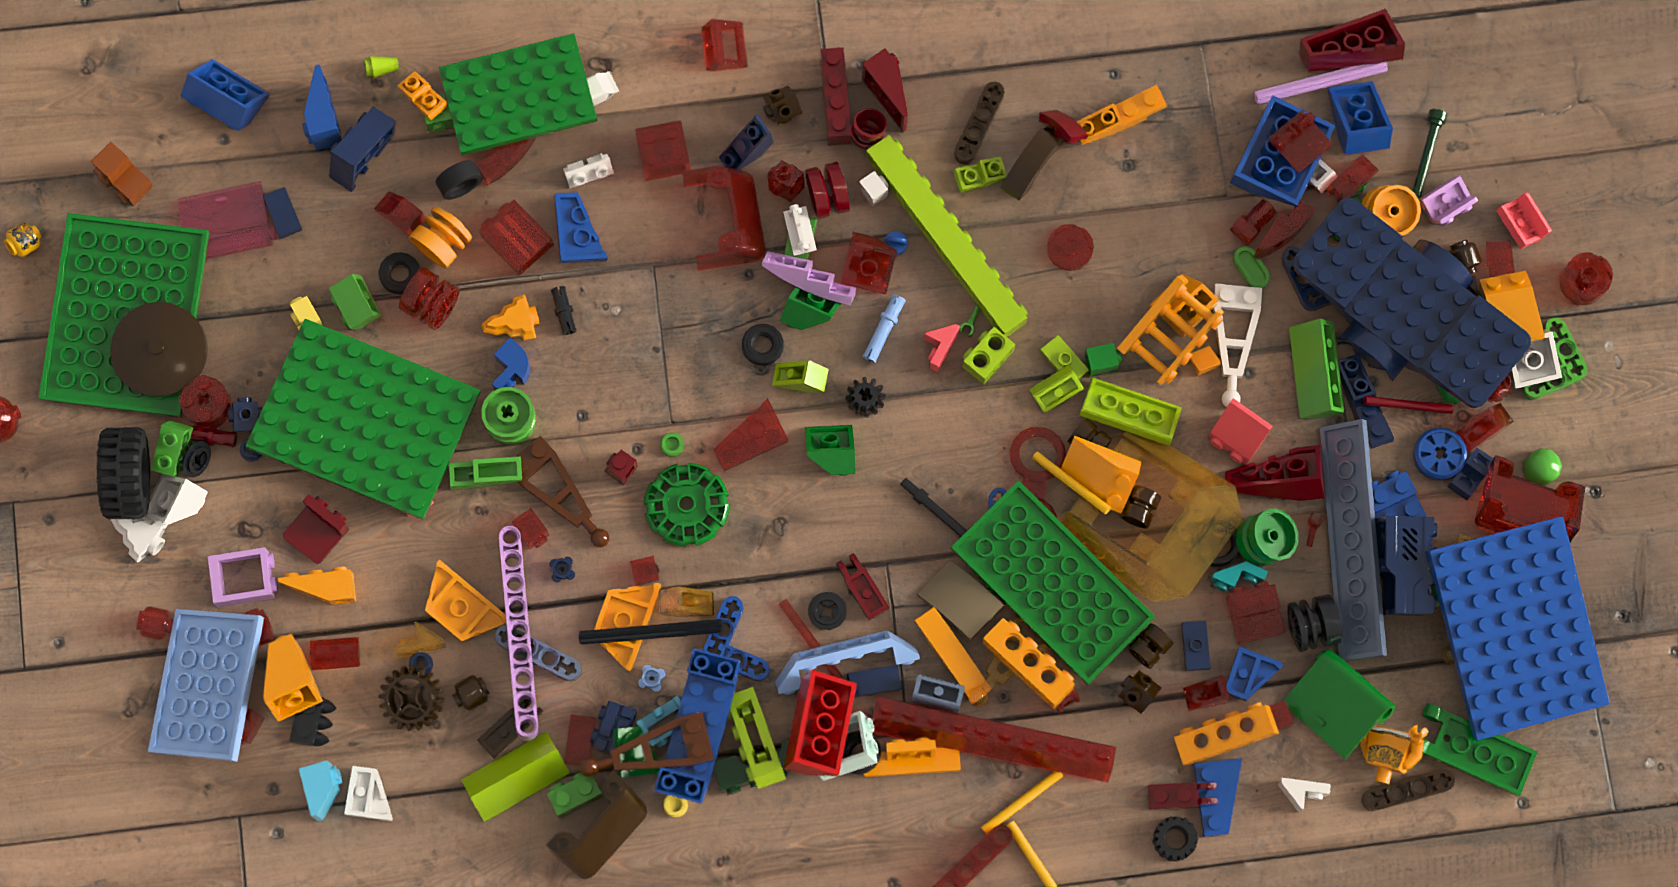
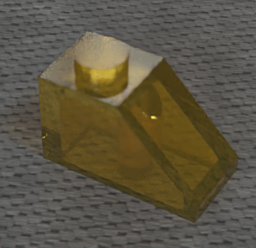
[659,586,714,617]

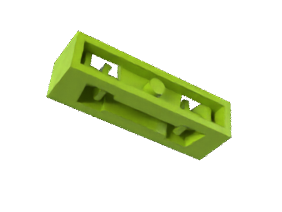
[728,687,786,789]

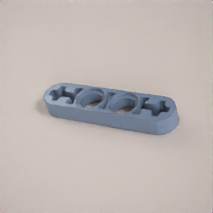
[495,625,581,682]

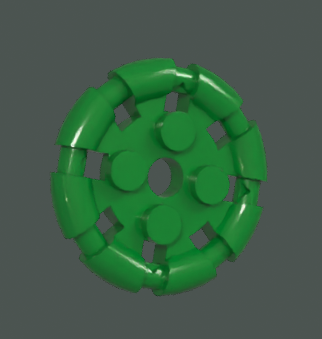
[643,463,730,547]

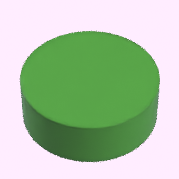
[660,432,684,457]

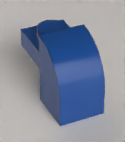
[492,338,530,390]

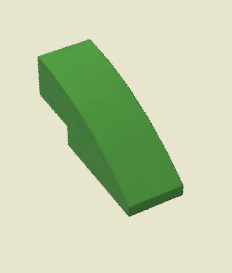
[449,456,522,491]

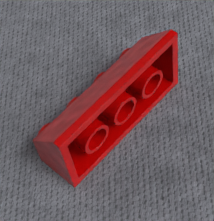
[783,670,857,776]

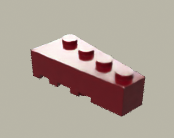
[1299,9,1405,72]

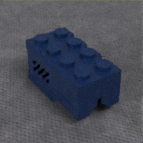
[1375,516,1438,616]

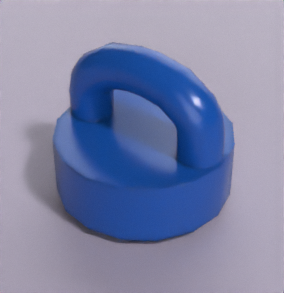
[884,231,908,256]

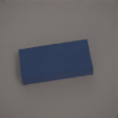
[263,187,302,239]

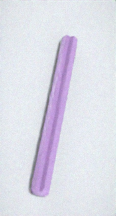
[1254,62,1387,104]

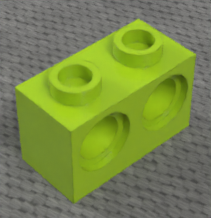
[962,327,1016,385]

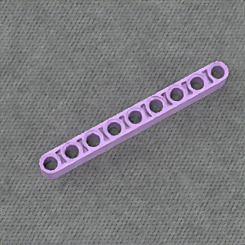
[499,526,538,741]

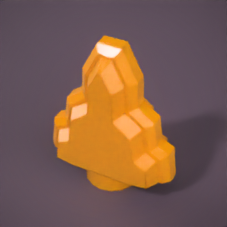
[481,294,540,341]

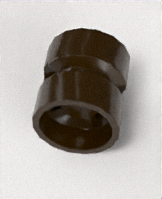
[1067,418,1112,448]
[1120,485,1161,529]
[1128,623,1174,669]

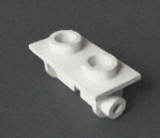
[563,153,614,188]
[783,204,817,256]

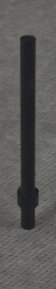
[900,478,967,537]

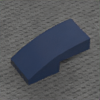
[1448,447,1496,500]
[846,666,902,697]

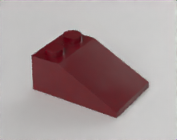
[862,48,908,132]

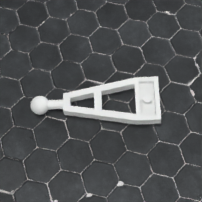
[1213,284,1262,407]

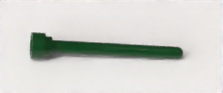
[1413,109,1448,202]

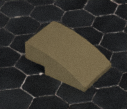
[917,560,1004,642]

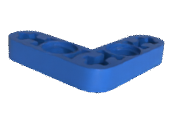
[703,596,770,682]

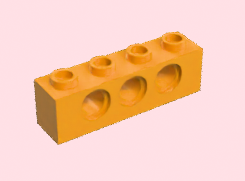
[983,618,1074,709]
[1174,702,1279,765]

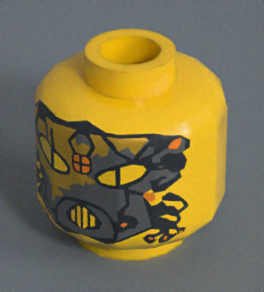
[4,223,41,257]

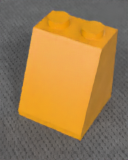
[263,634,323,722]

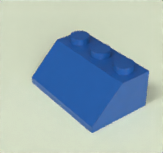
[180,59,270,131]

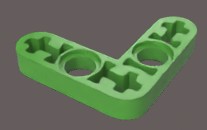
[1522,317,1588,400]

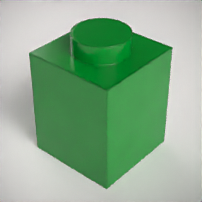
[1084,343,1122,377]

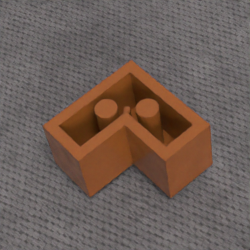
[91,141,153,206]

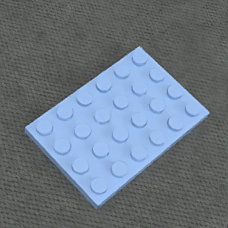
[148,609,264,762]

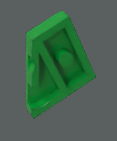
[614,726,660,778]

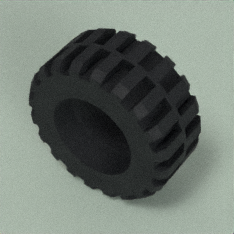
[96,427,151,519]

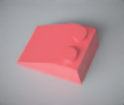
[1208,398,1273,465]

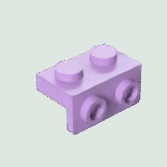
[1419,175,1478,226]

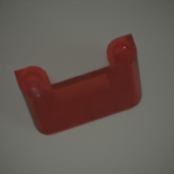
[1474,455,1585,543]

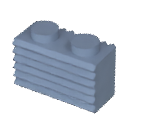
[911,674,965,713]

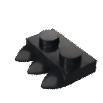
[289,697,337,746]

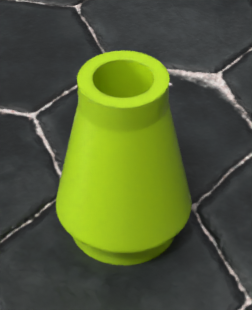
[364,56,399,79]

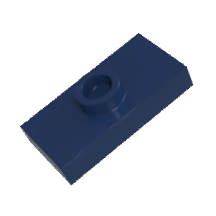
[1181,621,1211,671]

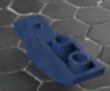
[1338,354,1394,449]

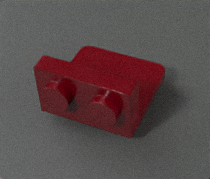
[283,494,349,564]

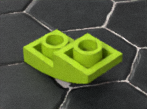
[953,156,1007,193]

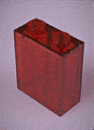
[479,200,554,276]

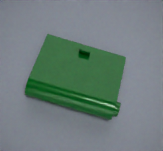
[1281,649,1396,760]

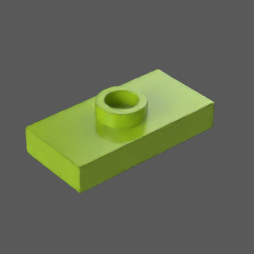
[1040,335,1089,379]

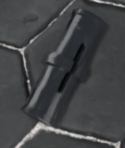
[551,286,577,335]

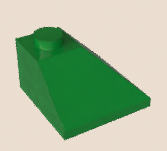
[780,287,842,330]
[805,425,856,476]

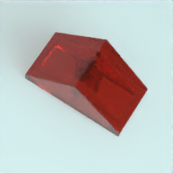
[1183,675,1229,711]

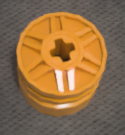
[409,206,472,269]

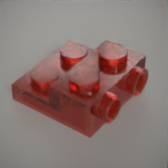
[1226,581,1285,644]

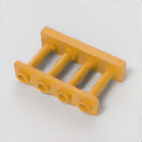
[1117,275,1224,385]

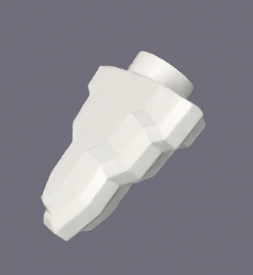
[111,517,168,563]

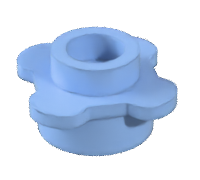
[638,665,665,692]

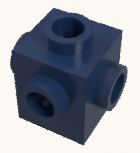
[228,397,262,432]

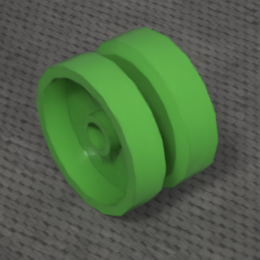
[481,387,536,445]

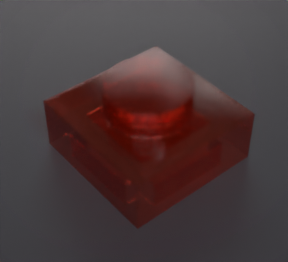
[630,556,659,586]

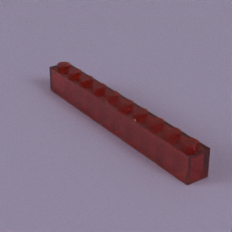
[872,696,1116,782]

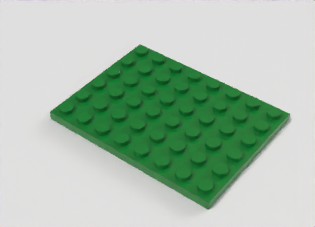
[38,213,210,417]
[245,319,481,521]

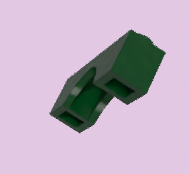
[714,738,790,795]

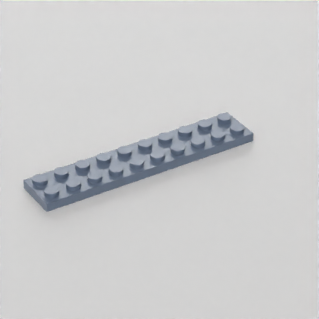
[1320,419,1387,662]

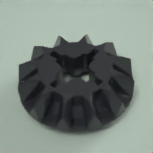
[179,440,211,478]
[808,592,847,630]

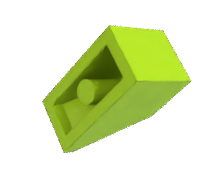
[772,360,828,393]

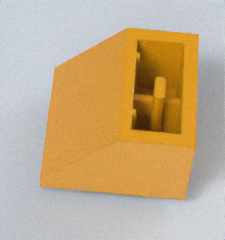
[1149,274,1219,338]

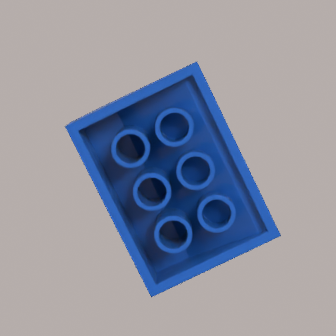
[1229,95,1335,207]

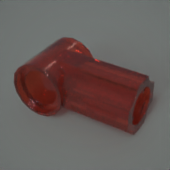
[1230,199,1277,246]

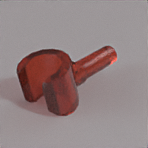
[1306,512,1324,547]

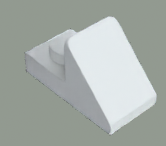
[1278,778,1331,813]

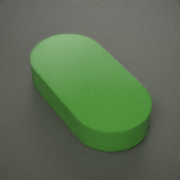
[1233,246,1270,289]

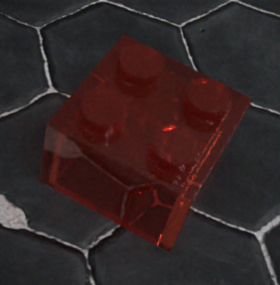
[635,120,691,181]

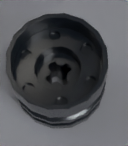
[1287,594,1342,652]

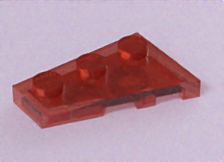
[714,398,788,472]

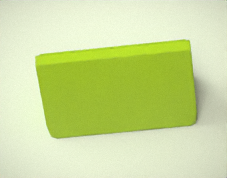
[1030,365,1084,414]

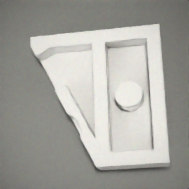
[344,766,393,821]

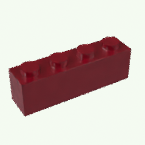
[820,47,852,146]

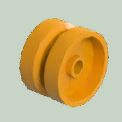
[1361,185,1421,235]

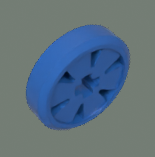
[1413,428,1467,481]

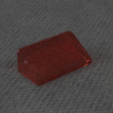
[309,637,360,670]

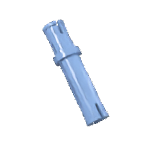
[862,294,906,364]

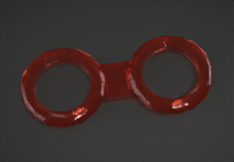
[1010,427,1066,519]

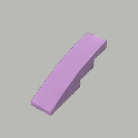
[762,251,856,306]

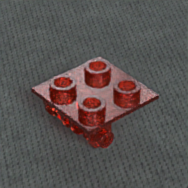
[1268,110,1333,173]

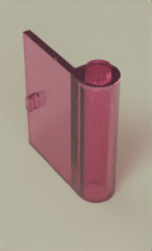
[178,181,277,260]

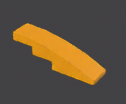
[914,607,991,703]

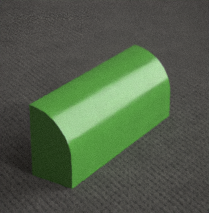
[1289,318,1345,419]

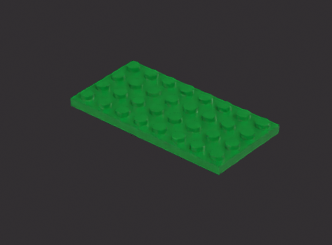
[950,480,1155,685]

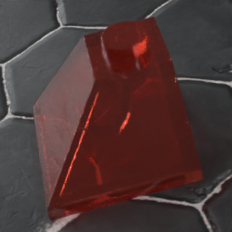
[840,231,897,294]

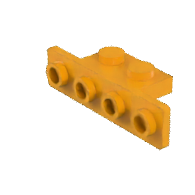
[863,738,961,777]

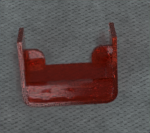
[682,166,765,271]

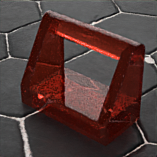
[701,19,748,71]

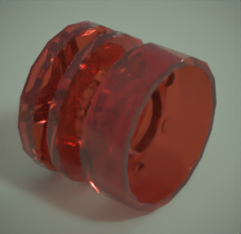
[399,268,460,330]

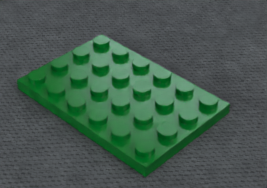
[439,33,598,156]

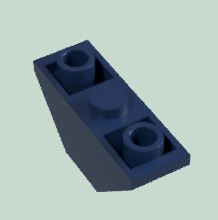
[719,115,774,175]

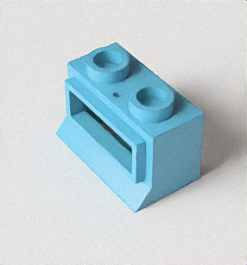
[636,695,681,749]

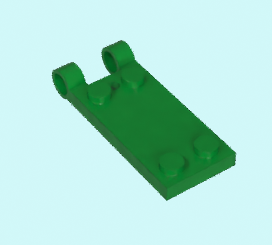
[1422,703,1538,797]

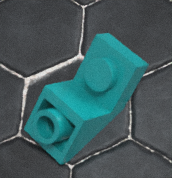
[1210,562,1268,592]

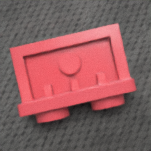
[1496,192,1552,249]

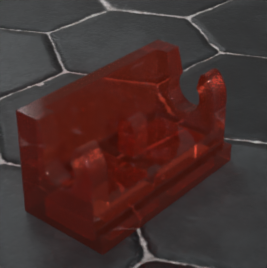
[1325,154,1379,203]

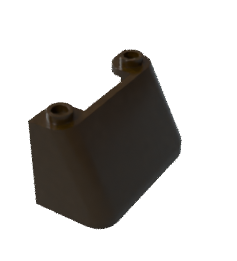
[546,771,647,879]

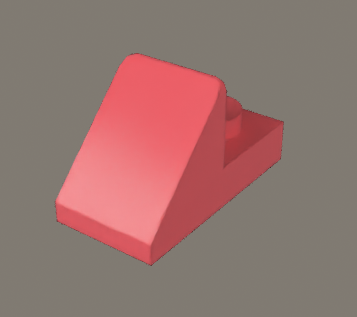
[923,324,960,373]

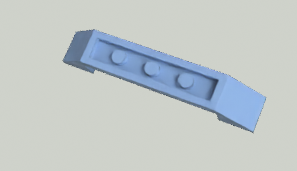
[775,630,920,695]

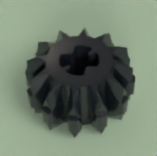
[845,377,886,418]

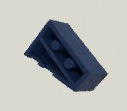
[329,106,396,192]

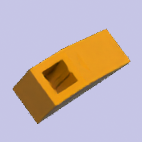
[278,567,356,605]

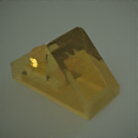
[394,621,446,658]

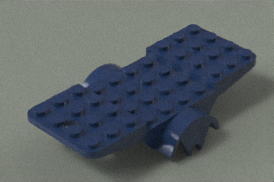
[1293,198,1531,408]

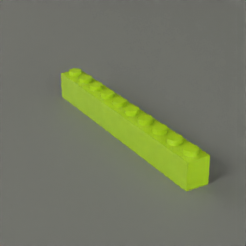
[866,135,1028,337]

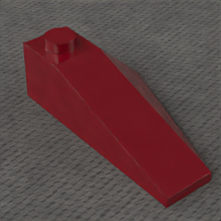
[1225,445,1325,501]

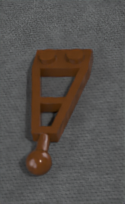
[515,436,610,548]
[579,712,715,777]

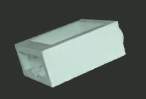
[819,711,878,781]

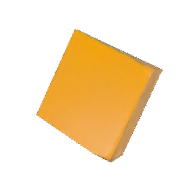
[1190,346,1221,376]

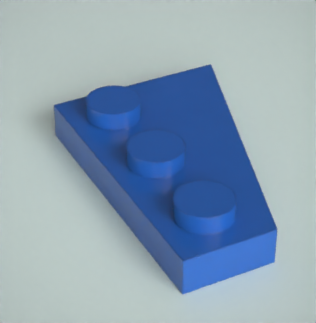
[554,192,608,263]
[1193,758,1242,837]

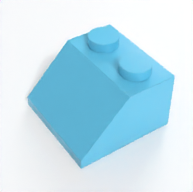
[299,760,343,822]

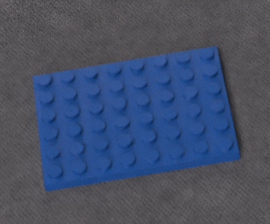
[1427,516,1610,740]

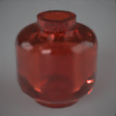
[136,606,173,640]

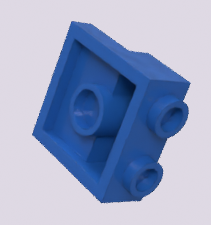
[1372,470,1427,519]

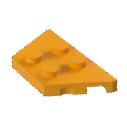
[425,559,506,642]
[594,583,661,673]

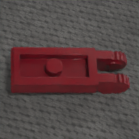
[836,553,890,621]
[1148,782,1218,810]

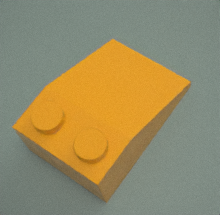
[1479,271,1545,341]
[1060,436,1141,513]

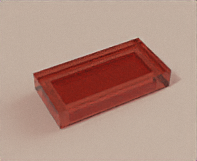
[564,715,596,765]

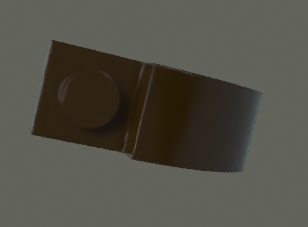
[1000,126,1064,201]

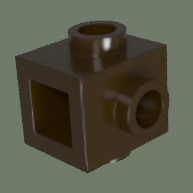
[763,86,802,125]
[1119,670,1162,714]

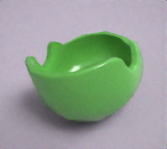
[1522,448,1562,486]

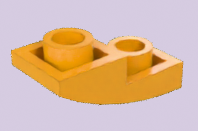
[397,71,448,121]

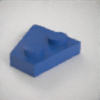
[1223,647,1284,701]

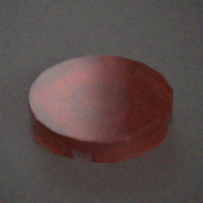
[1047,224,1094,271]

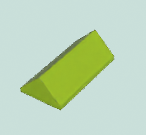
[461,731,570,822]

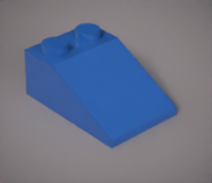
[302,64,342,151]
[1328,81,1393,155]

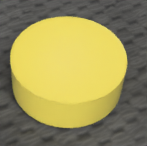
[663,795,688,818]

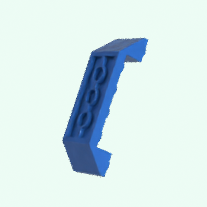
[654,648,741,804]

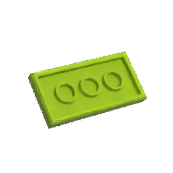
[1079,377,1182,446]

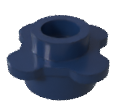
[549,557,575,582]

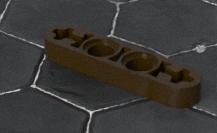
[954,81,1005,164]
[1361,769,1455,812]

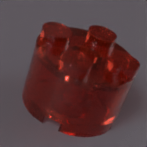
[1559,252,1613,305]
[179,375,232,428]

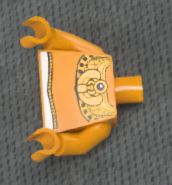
[1359,725,1428,785]

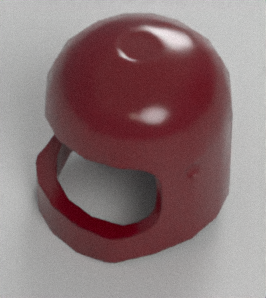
[851,108,887,149]

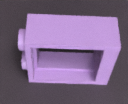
[208,547,278,608]

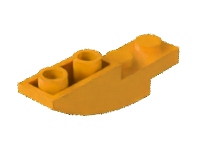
[1076,84,1167,145]

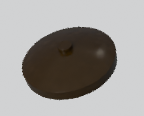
[110,302,208,397]

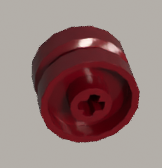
[805,161,850,219]

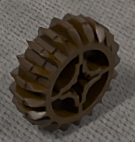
[378,665,445,731]

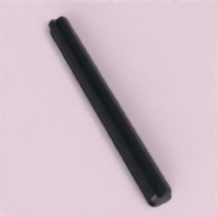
[578,619,723,645]

